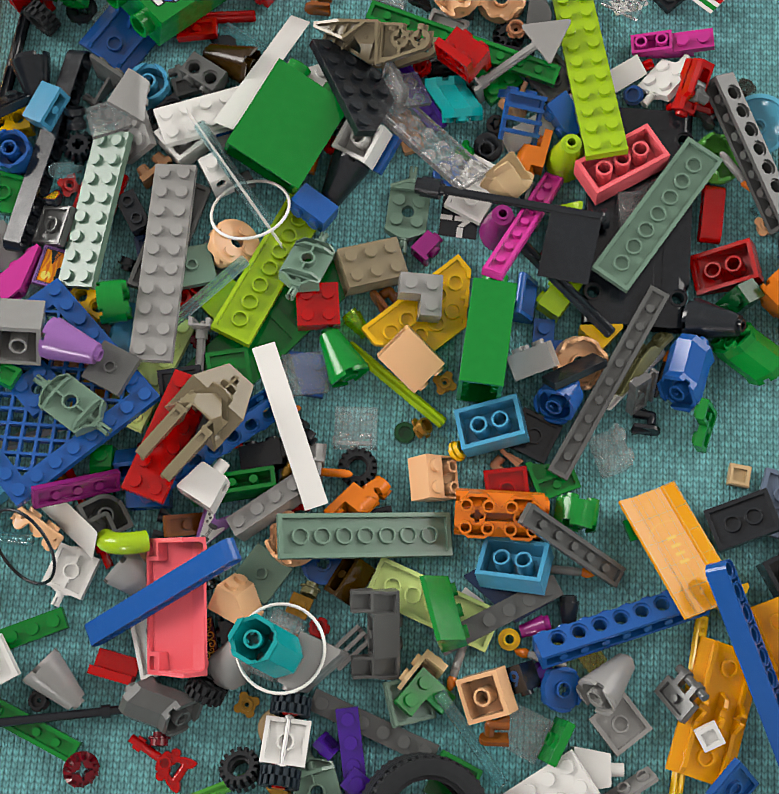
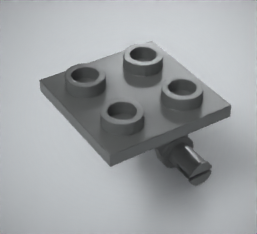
[82,53,124,115]

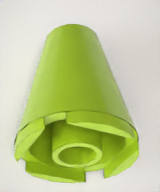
[545,134,585,183]

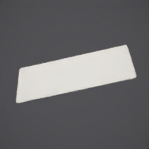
[41,502,97,559]

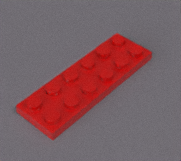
[121,369,204,505]

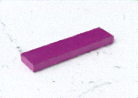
[31,469,120,509]

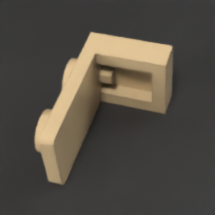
[397,649,448,691]

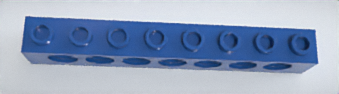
[139,389,275,505]
[532,590,710,670]

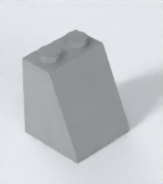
[0,298,45,366]
[277,631,350,695]

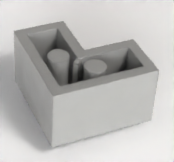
[397,272,443,323]
[507,338,560,382]

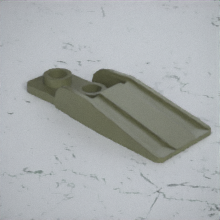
[615,331,674,396]

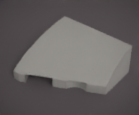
[107,68,150,124]

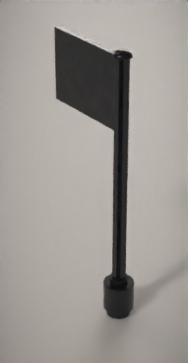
[414,176,607,285]

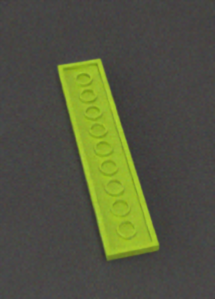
[551,0,629,161]

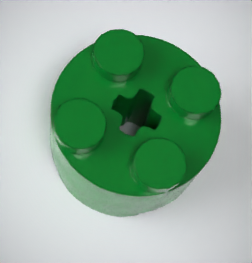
[95,279,133,325]
[553,492,600,533]

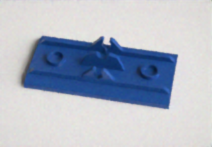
[79,5,157,74]

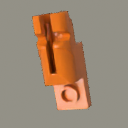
[517,129,553,176]
[324,476,392,513]

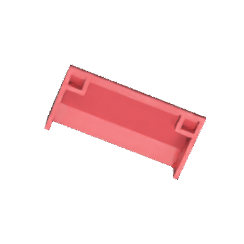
[146,537,209,678]

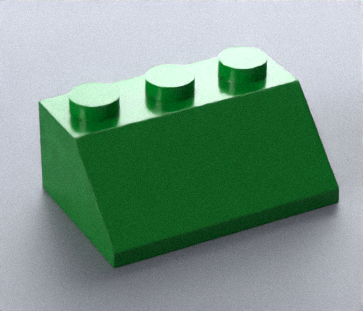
[419,575,470,653]

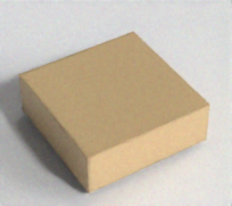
[726,463,752,489]

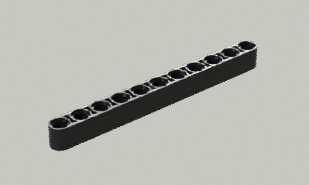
[3,50,92,253]

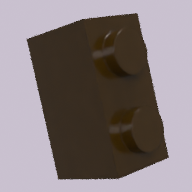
[324,558,376,606]

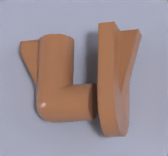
[490,449,524,469]

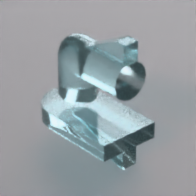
[48,162,85,178]

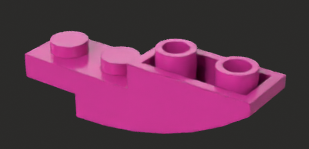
[630,28,715,58]

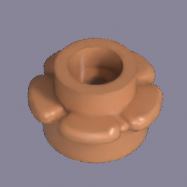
[506,19,525,39]

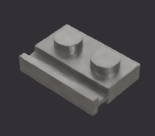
[625,367,659,416]

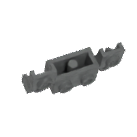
[350,588,403,680]

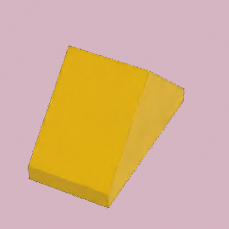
[578,324,623,350]

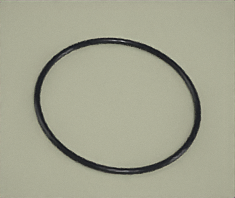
[0,508,56,585]

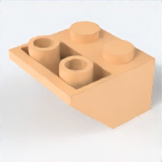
[408,454,459,502]

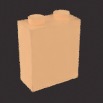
[377,324,445,393]

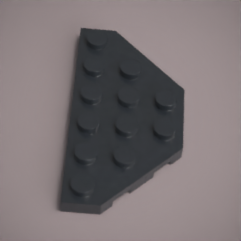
[309,39,395,137]

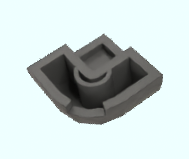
[74,494,134,533]

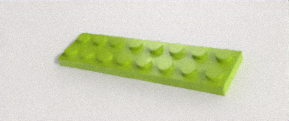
[211,194,317,348]

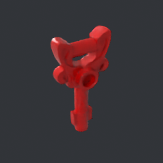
[128,734,198,794]

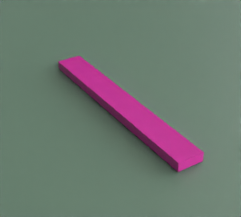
[481,172,564,281]

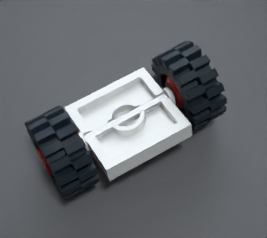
[258,693,313,791]

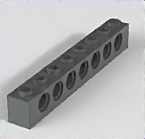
[705,72,779,235]

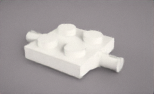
[637,54,690,108]
[42,542,102,607]

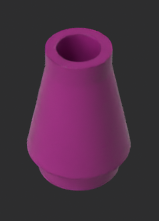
[519,614,552,638]

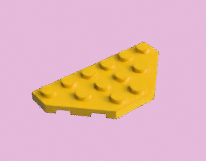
[361,254,471,352]

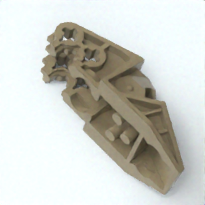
[313,18,438,73]
[135,363,254,482]

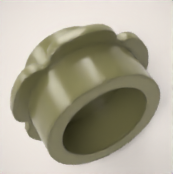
[300,580,321,599]

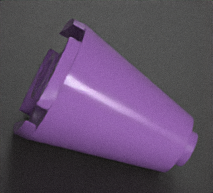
[38,317,104,364]

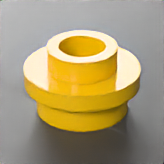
[448,441,466,462]
[498,628,520,651]

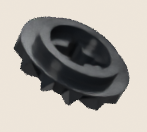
[66,0,98,26]
[492,22,524,47]

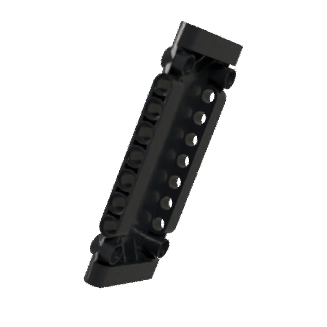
[581,107,694,334]

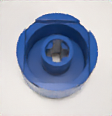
[0,129,34,175]
[533,380,584,424]

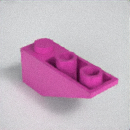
[0,244,43,299]

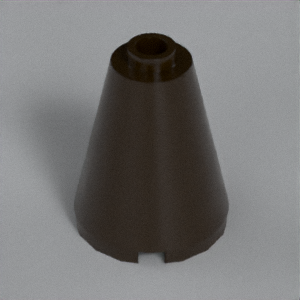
[202,44,261,84]

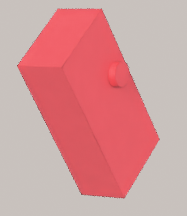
[574,123,670,206]

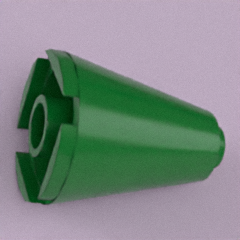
[319,327,370,388]

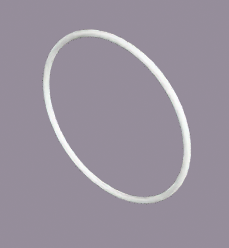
[210,179,291,240]
[236,602,326,695]

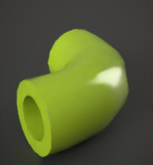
[96,529,150,555]

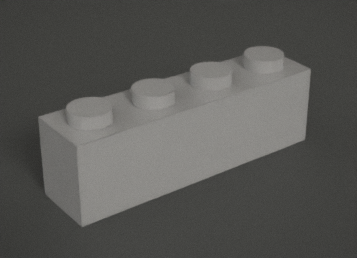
[225,474,302,542]

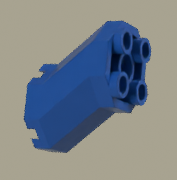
[657,333,715,412]

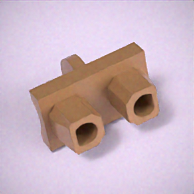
[136,152,173,189]

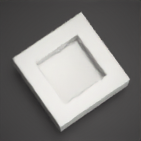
[694,720,726,753]

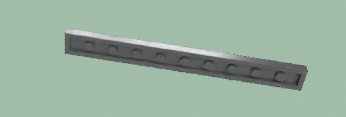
[547,285,670,481]

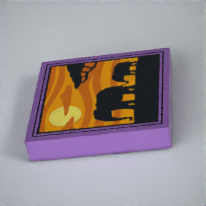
[31,244,72,291]

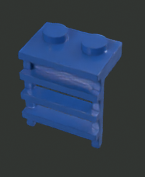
[498,86,548,146]

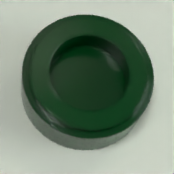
[394,422,415,444]

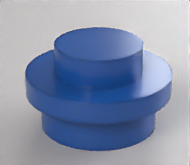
[623,85,644,106]

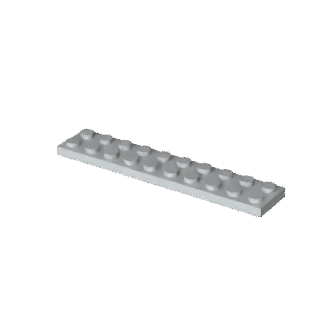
[129,164,198,364]

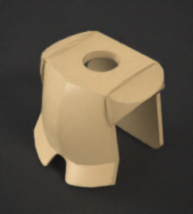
[479,151,535,205]

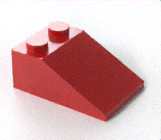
[690,238,764,296]

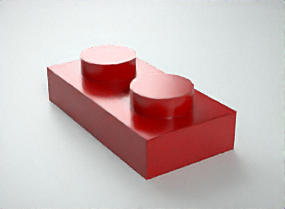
[177,18,218,43]

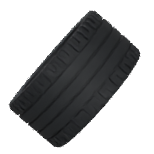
[362,752,485,794]

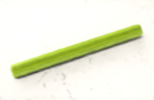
[350,341,447,428]

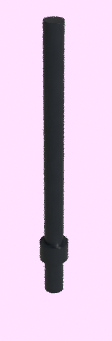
[0,704,122,727]

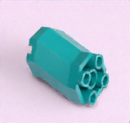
[424,76,483,124]
[228,614,304,679]

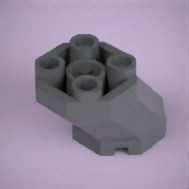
[118,675,203,737]

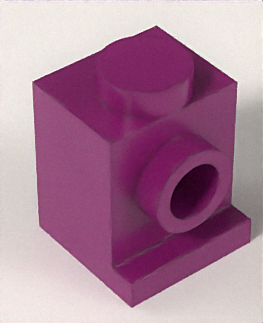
[411,230,443,267]

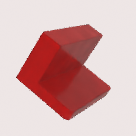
[87,648,139,685]

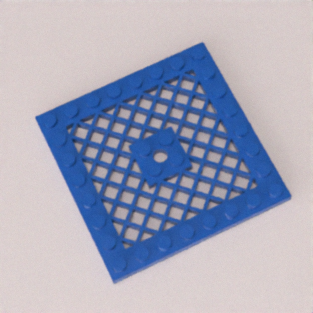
[0,278,162,508]

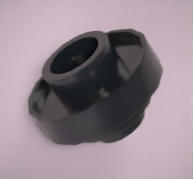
[473,131,504,162]

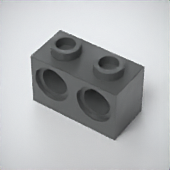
[179,51,229,95]

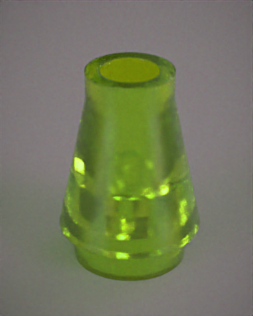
[342,308,367,339]

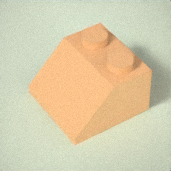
[207,573,264,624]

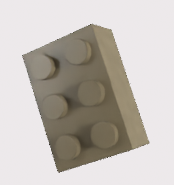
[333,236,408,297]

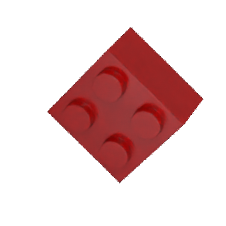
[296,282,340,331]

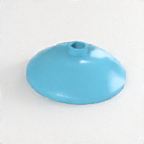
[745,94,779,153]

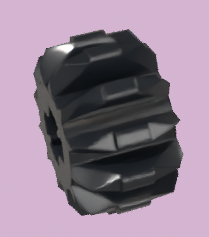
[62,130,94,166]

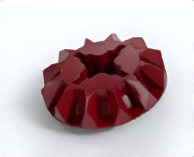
[63,751,100,788]

